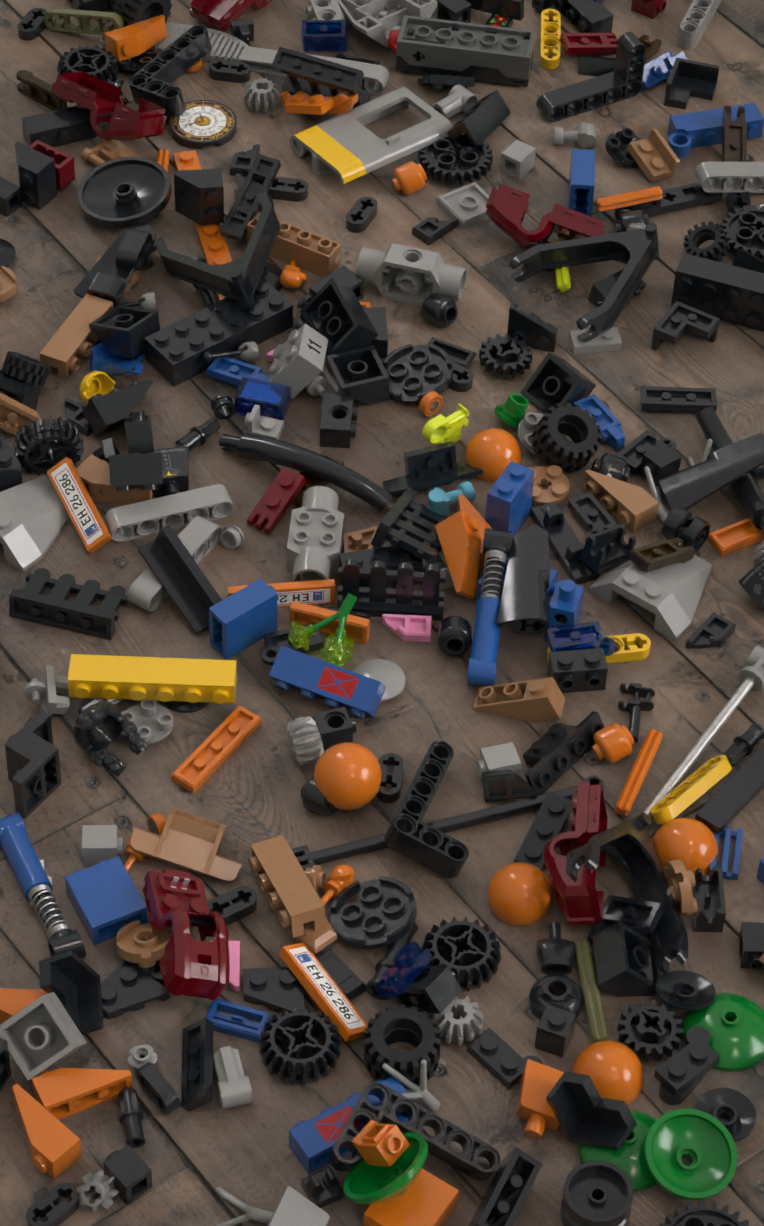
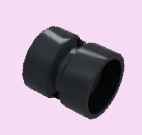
[662,506,711,552]

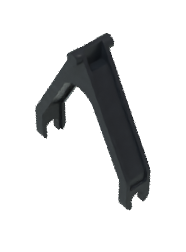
[154,192,281,308]
[509,223,659,342]
[566,812,688,974]

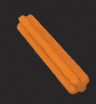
[596,186,663,212]

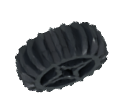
[57,45,118,82]
[14,415,84,475]
[421,916,501,992]
[259,1006,341,1085]

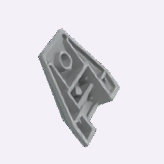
[337,0,438,47]
[0,475,70,572]
[588,555,712,641]

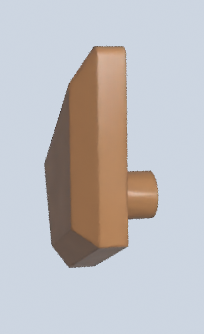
[343,525,379,553]
[295,917,337,954]

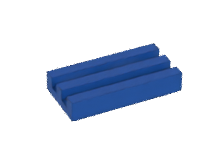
[709,827,743,880]
[206,999,271,1043]

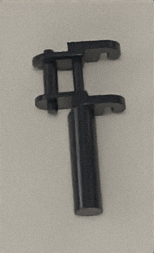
[618,683,655,743]

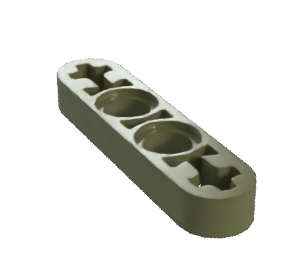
[44,8,124,35]

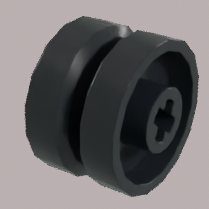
[560,1161,634,1226]

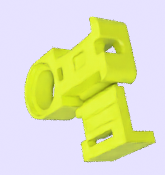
[422,403,469,444]

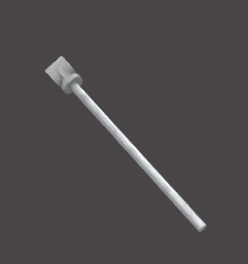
[644,645,764,820]

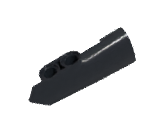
[496,524,550,634]

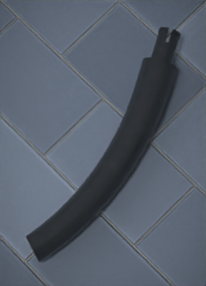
[695,407,764,531]
[219,433,393,512]

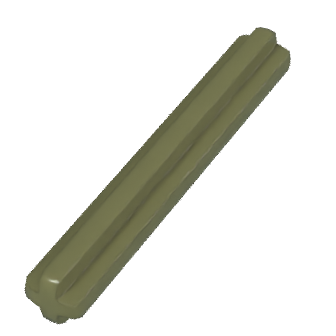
[575,941,608,1043]

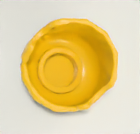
[79,371,116,406]

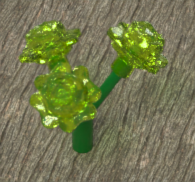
[287,593,357,667]

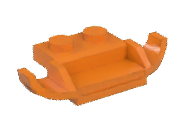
[280,91,358,115]

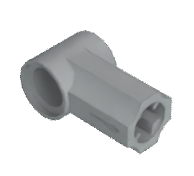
[432,84,478,119]
[213,1046,253,1109]

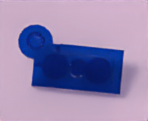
[545,621,616,656]
[374,942,433,997]

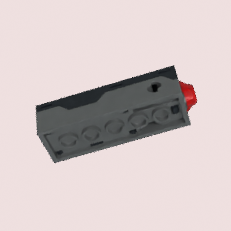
[388,15,536,87]

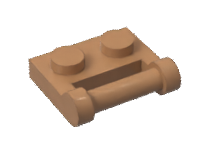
[81,140,143,166]

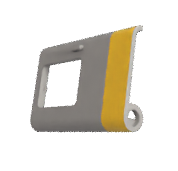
[290,86,452,184]

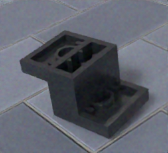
[5,710,62,819]

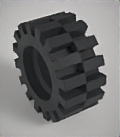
[683,221,730,262]
[1,351,51,386]

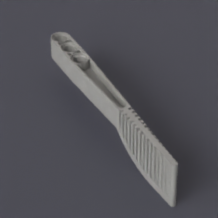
[153,22,389,95]

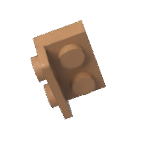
[627,129,680,182]
[0,393,39,436]

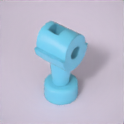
[428,481,476,516]

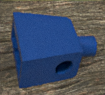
[544,579,584,642]

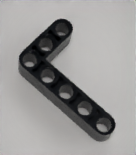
[128,25,212,117]
[536,32,646,122]
[384,741,469,878]
[329,1083,501,1181]

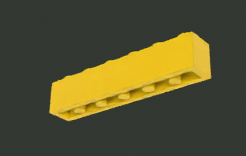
[68,654,237,704]

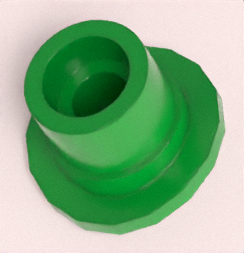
[494,393,529,429]

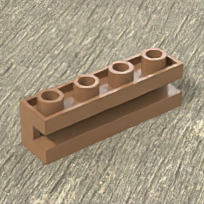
[247,212,341,277]
[40,294,113,380]
[248,835,326,938]

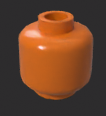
[391,161,427,196]
[591,723,635,764]

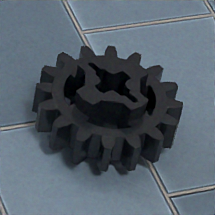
[479,333,533,378]
[617,999,684,1062]

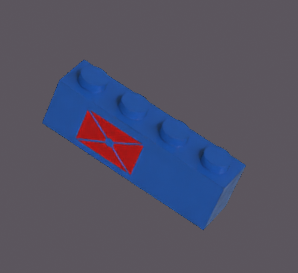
[269,645,386,719]
[289,1076,415,1175]

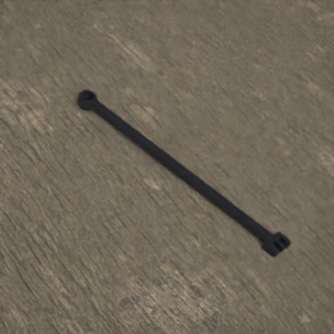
[292,776,604,872]

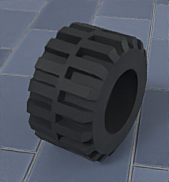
[113,0,172,27]
[532,403,602,473]
[364,1005,441,1089]

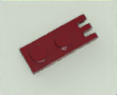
[559,33,618,55]
[247,466,307,534]

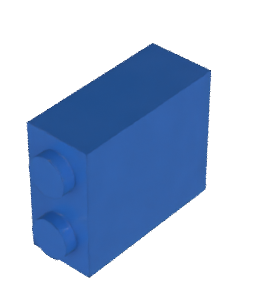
[568,149,595,217]
[485,461,535,540]
[209,578,278,660]
[65,856,148,945]

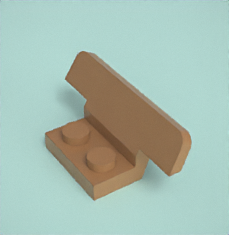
[130,808,243,883]

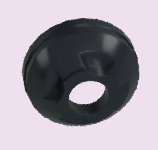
[529,974,583,1020]

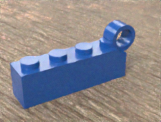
[668,103,764,158]

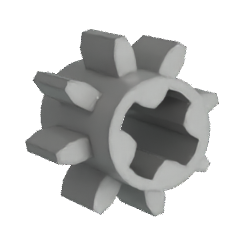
[77,1169,119,1212]

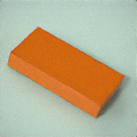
[707,518,764,557]

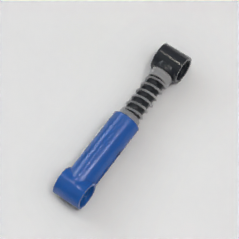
[467,528,512,686]
[0,812,86,959]

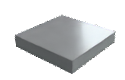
[436,182,489,229]

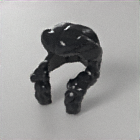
[72,700,147,777]

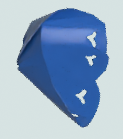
[90,343,145,376]

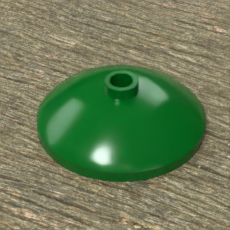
[682,993,764,1072]
[644,1108,737,1200]
[578,1109,656,1192]
[344,1133,428,1205]

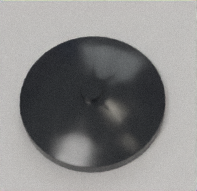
[77,157,172,228]

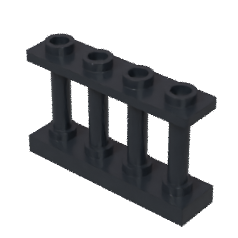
[271,47,371,109]

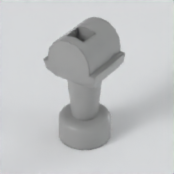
[553,122,596,149]

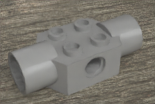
[356,243,467,306]
[287,486,344,582]

